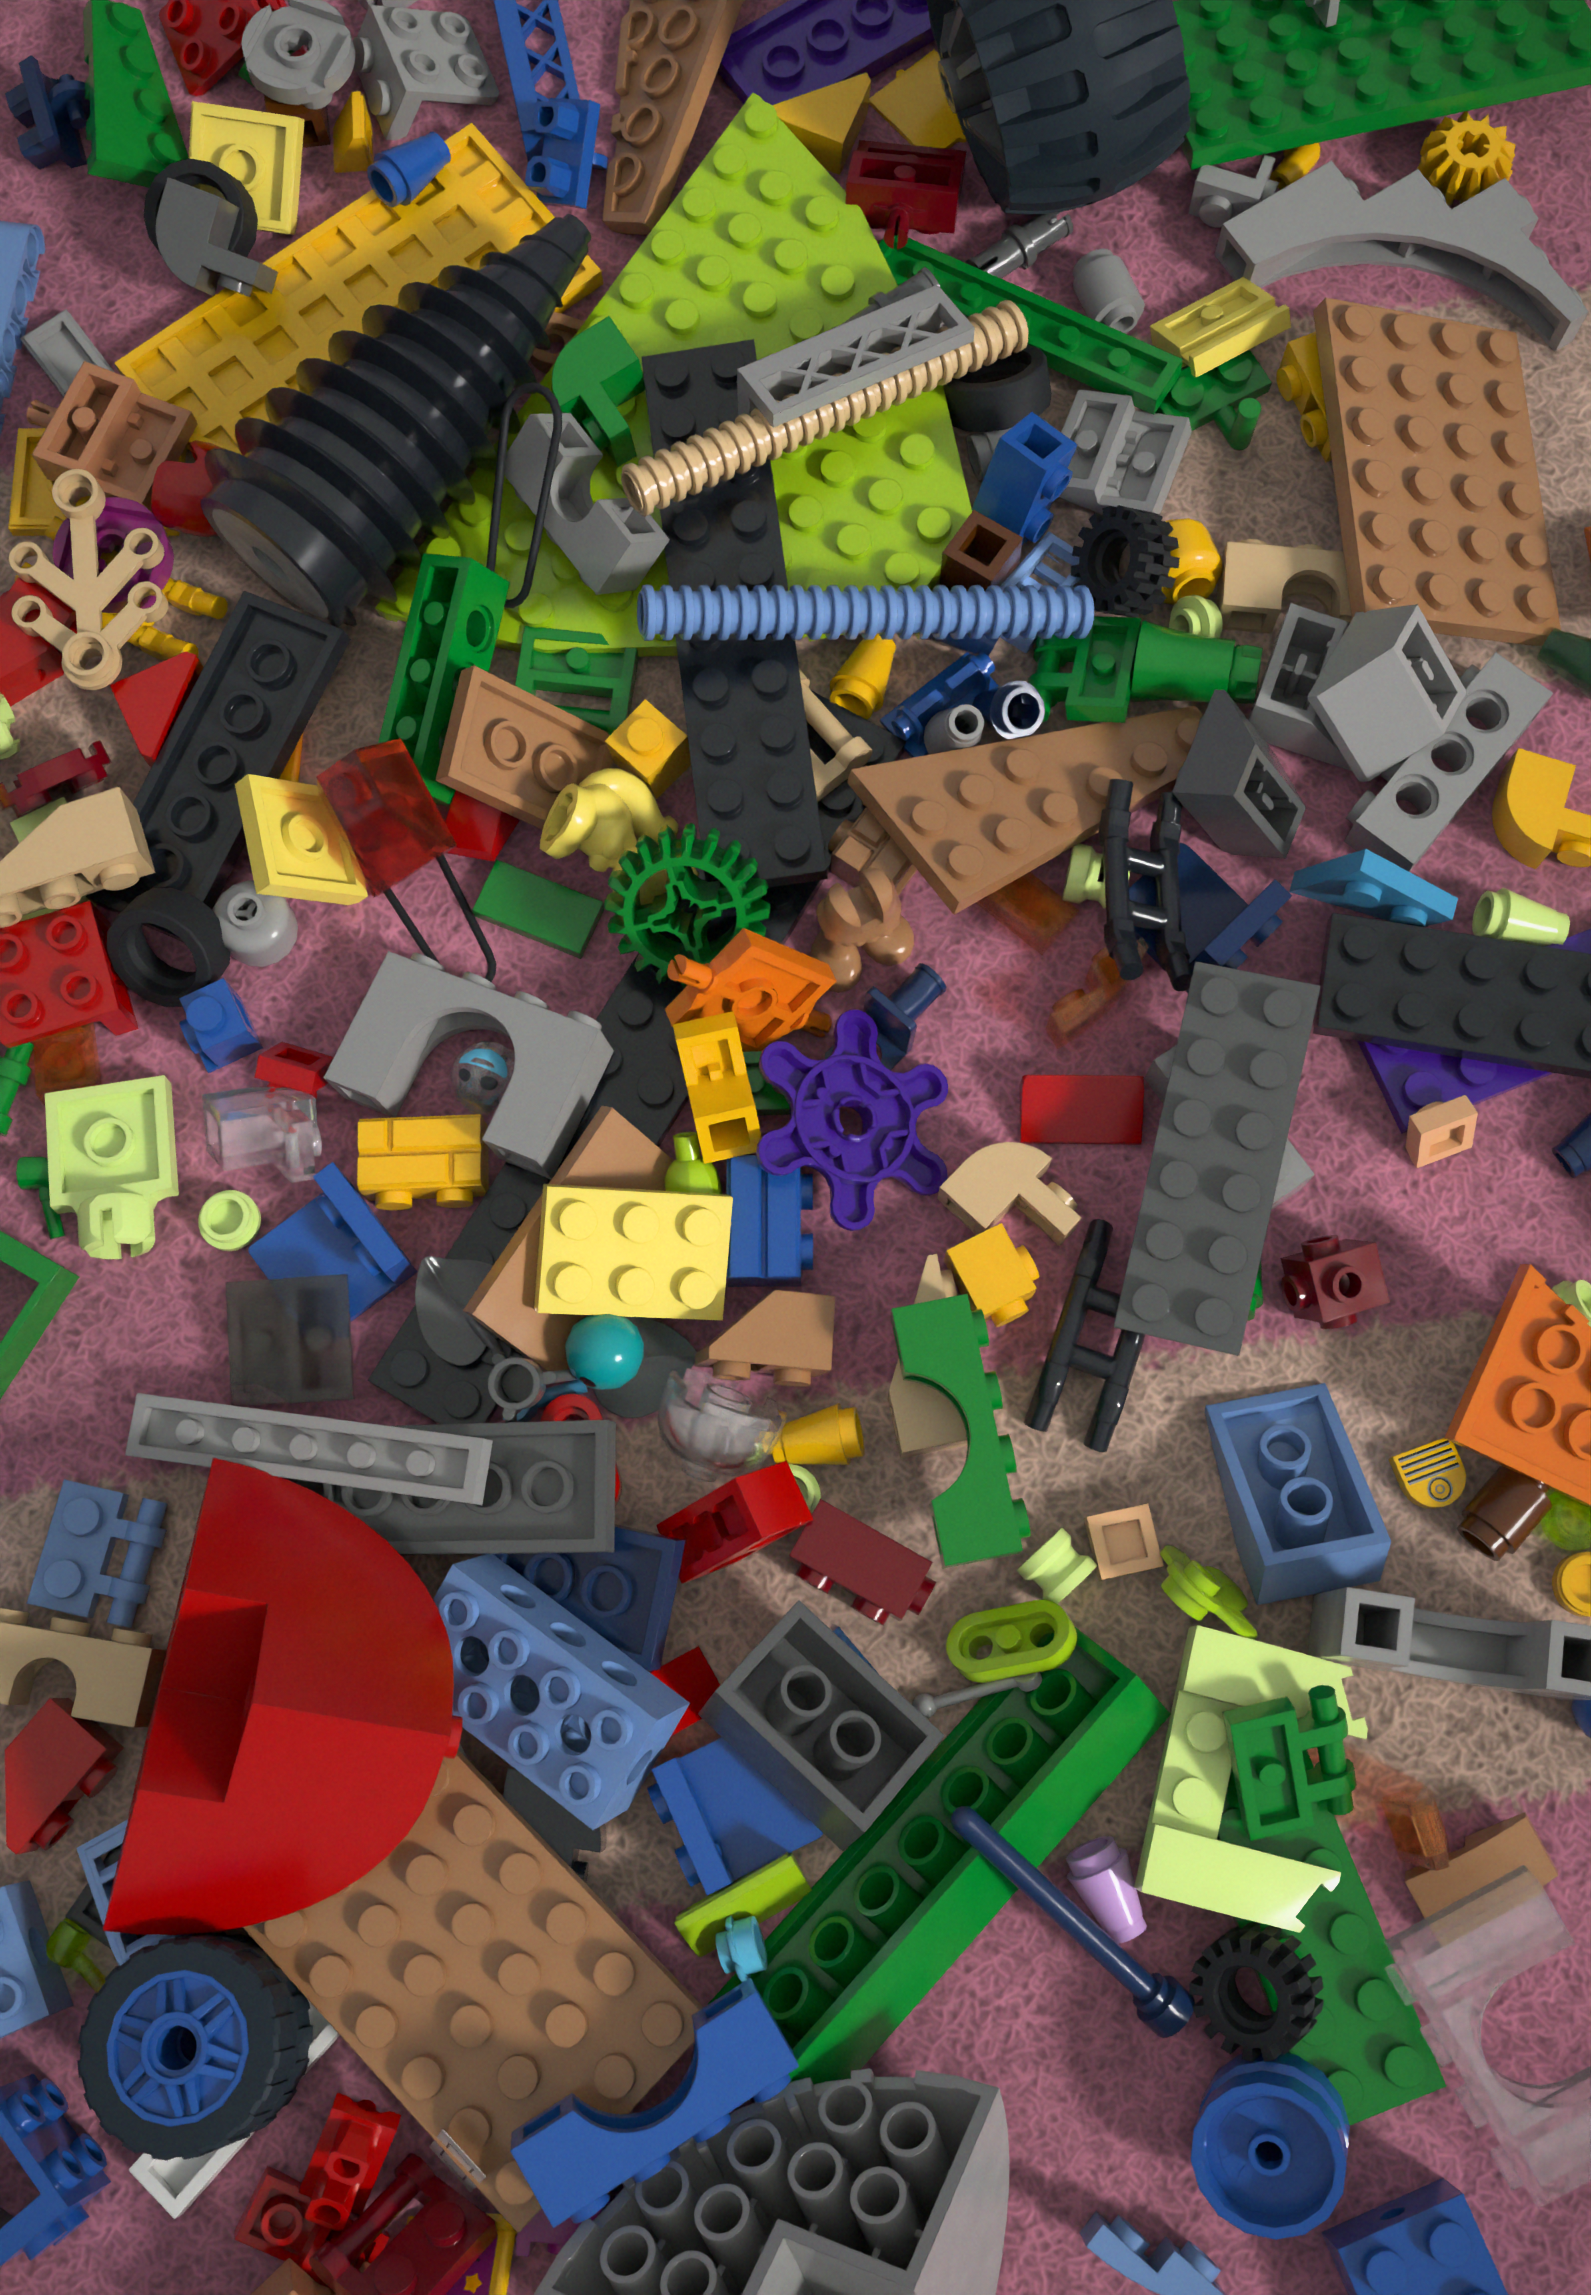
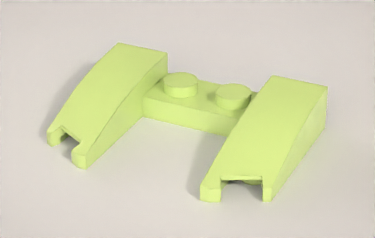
[1134,1625,1368,1933]

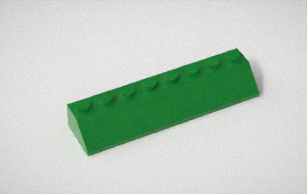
[708,1627,1171,2085]

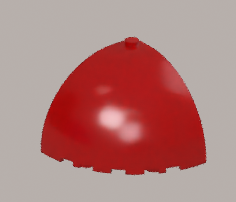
[103,1458,463,1935]

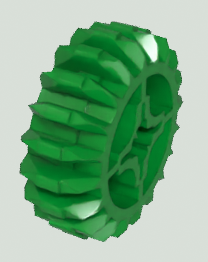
[604,822,770,989]

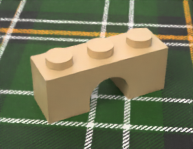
[1216,539,1352,634]
[0,1607,166,1728]

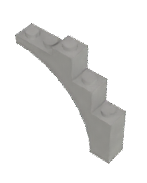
[1214,160,1589,352]

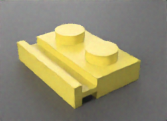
[1150,277,1291,378]

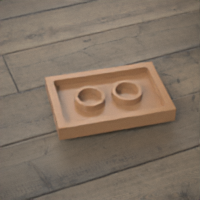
[435,665,613,830]

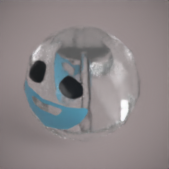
[448,1041,515,1117]

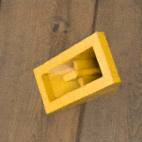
[772,72,871,175]

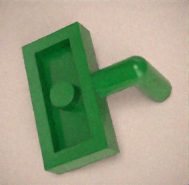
[1156,349,1272,451]

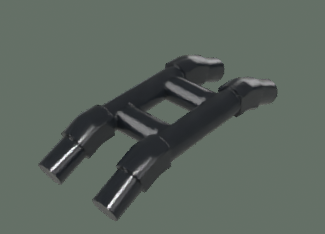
[1099,779,1193,991]
[1024,1219,1146,1452]

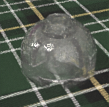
[658,1368,787,1482]

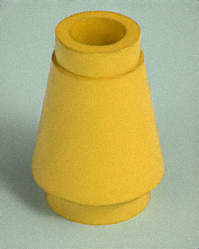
[829,634,896,719]
[770,1403,865,1465]

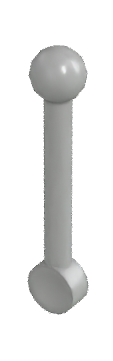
[912,1672,1042,1719]

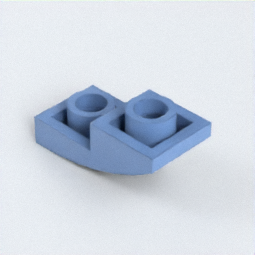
[1079,2211,1226,2295]

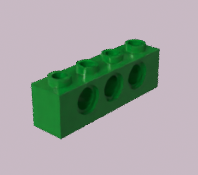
[369,553,510,807]

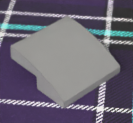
[1059,389,1192,515]

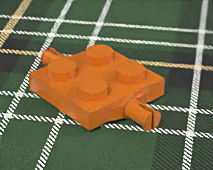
[665,928,836,1052]

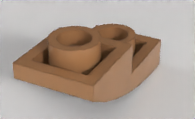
[1405,1812,1558,1941]

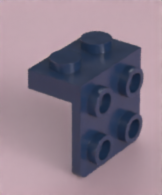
[1129,843,1292,993]

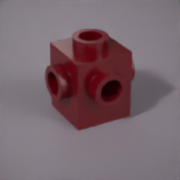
[1280,1235,1390,1329]

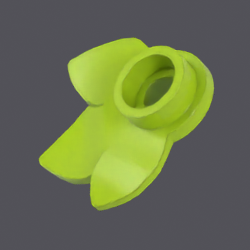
[1160,1545,1258,1640]

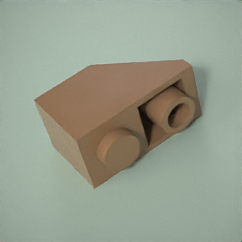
[695,1290,835,1387]

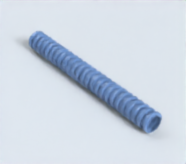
[637,585,1094,641]

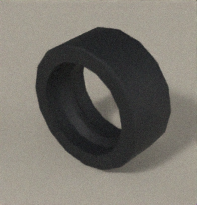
[143,159,258,257]
[943,345,1052,432]
[106,888,230,1007]

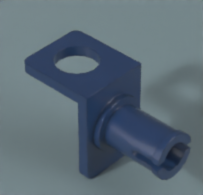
[824,963,947,1070]

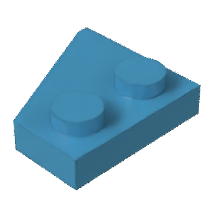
[1289,849,1458,927]

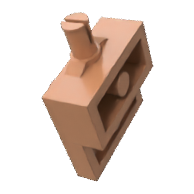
[27,361,197,511]

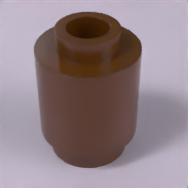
[1457,1465,1553,1561]

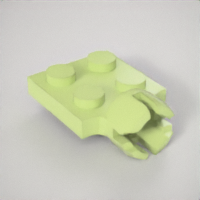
[45,1075,179,1259]

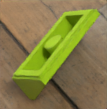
[674,1852,812,1958]

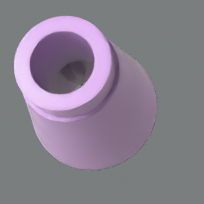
[1066,1836,1147,1944]

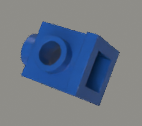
[179,978,263,1073]

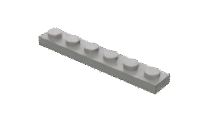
[125,1393,493,1505]

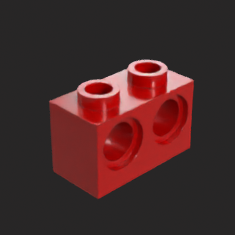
[656,1461,814,1584]

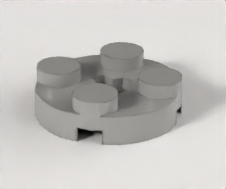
[241,0,356,110]

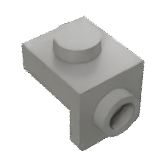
[1188,155,1279,228]

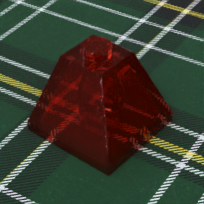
[316,738,457,898]

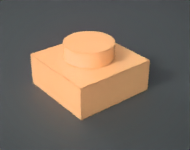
[1405,1095,1478,1169]
[1084,1504,1164,1581]

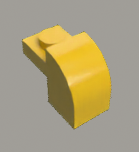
[1492,748,1591,869]
[673,1011,762,1164]

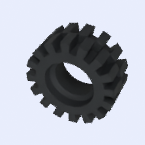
[1071,505,1180,618]
[1189,1922,1324,2062]

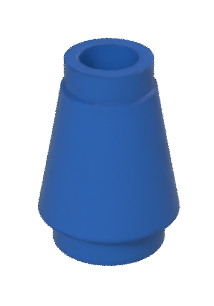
[367,132,451,208]

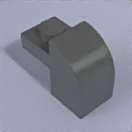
[156,177,278,297]

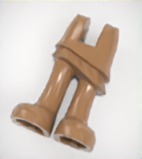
[810,868,914,993]

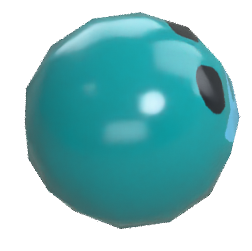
[565,1314,644,1390]

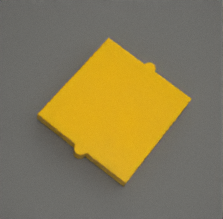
[869,49,967,149]

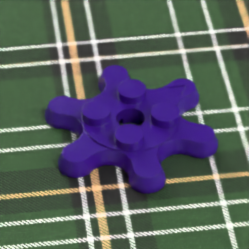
[756,1009,948,1231]

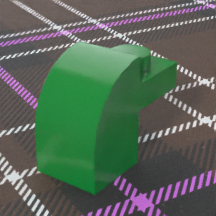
[552,316,645,467]

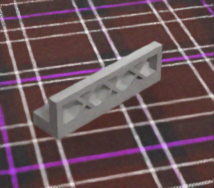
[737,285,975,428]

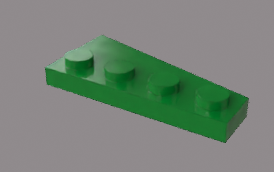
[83,0,189,188]

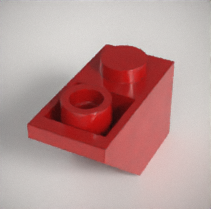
[5,1698,124,1855]

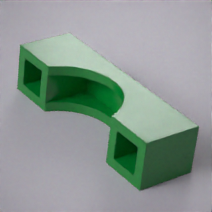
[890,1294,1031,1569]

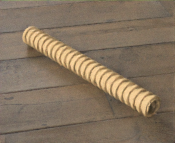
[621,300,1028,517]

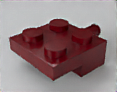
[845,140,967,249]

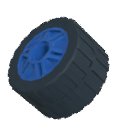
[77,1932,313,2161]

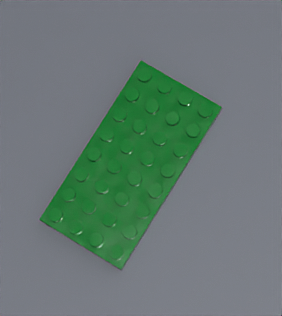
[1172,0,1591,170]

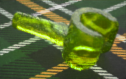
[46,1917,106,1993]

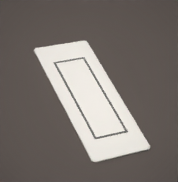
[430,2129,486,2192]

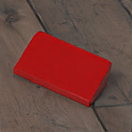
[1019,1075,1144,1145]

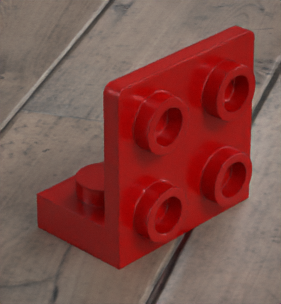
[159,0,306,97]
[0,901,139,1048]

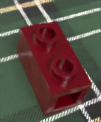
[789,1499,936,1626]

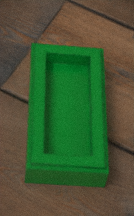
[472,859,605,959]

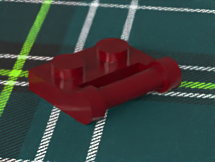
[309,2153,498,2295]

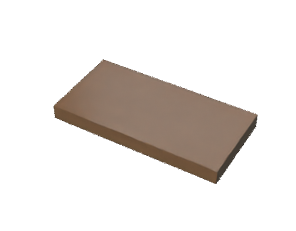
[463,1106,674,1372]

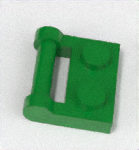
[515,626,639,735]

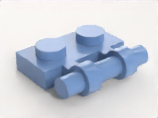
[26,1479,167,1628]

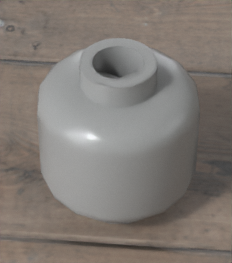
[213,881,298,967]

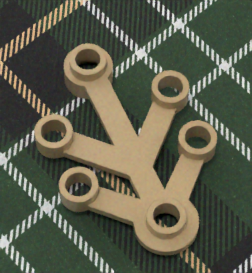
[8,469,168,690]

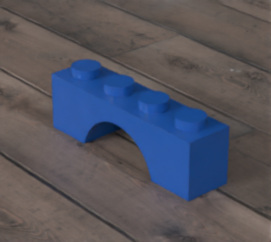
[510,1977,799,2228]

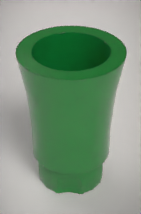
[1131,620,1263,704]

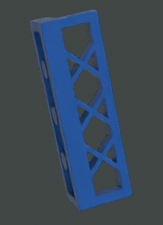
[493,0,580,162]

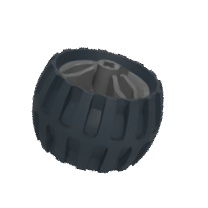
[926,0,1191,214]

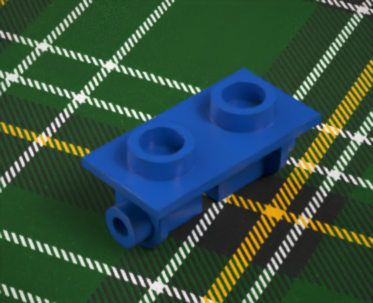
[880,652,999,758]

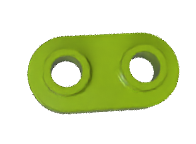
[946,1600,1077,1683]

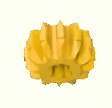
[1417,111,1516,206]

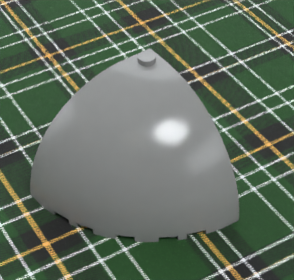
[534,2069,1010,2295]

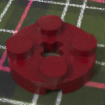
[0,740,112,818]

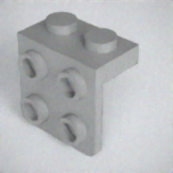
[353,5,499,140]

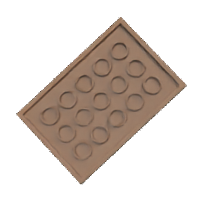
[1313,297,1562,646]
[243,1750,704,2233]

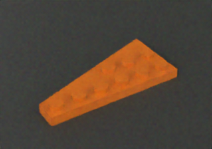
[1444,1264,1591,1508]

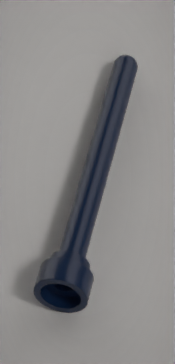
[951,1806,1195,2038]

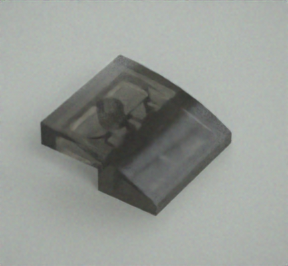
[226,1274,355,1406]

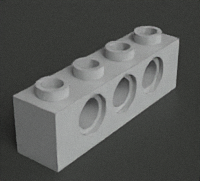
[1344,652,1553,872]

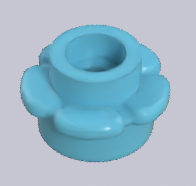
[716,1916,768,1982]

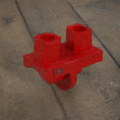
[298,2092,401,2231]

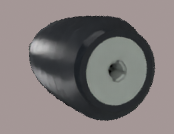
[201,214,591,627]

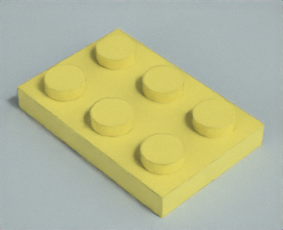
[534,1184,733,1321]

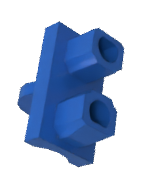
[525,98,608,209]

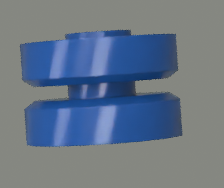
[1191,2053,1350,2240]

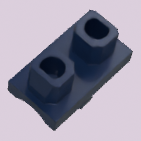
[5,55,90,169]

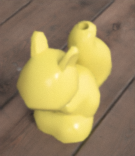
[539,768,699,905]

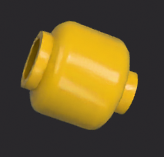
[1161,518,1223,605]

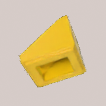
[333,91,373,173]

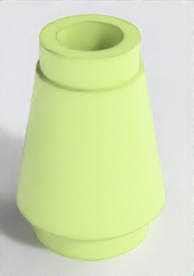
[1472,888,1570,947]

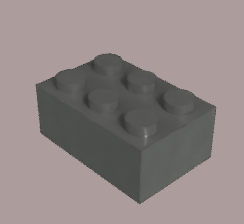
[698,1600,945,1851]

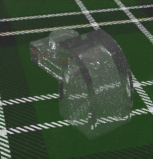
[202,1087,322,1183]

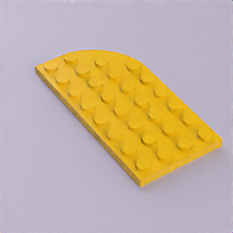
[114,123,604,454]

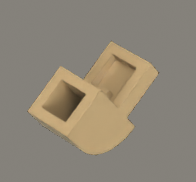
[937,1142,1082,1246]

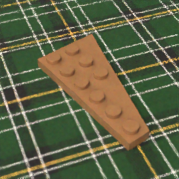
[602,0,744,235]
[847,705,1203,915]

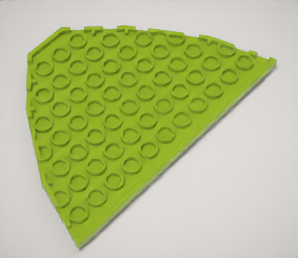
[375,93,972,657]

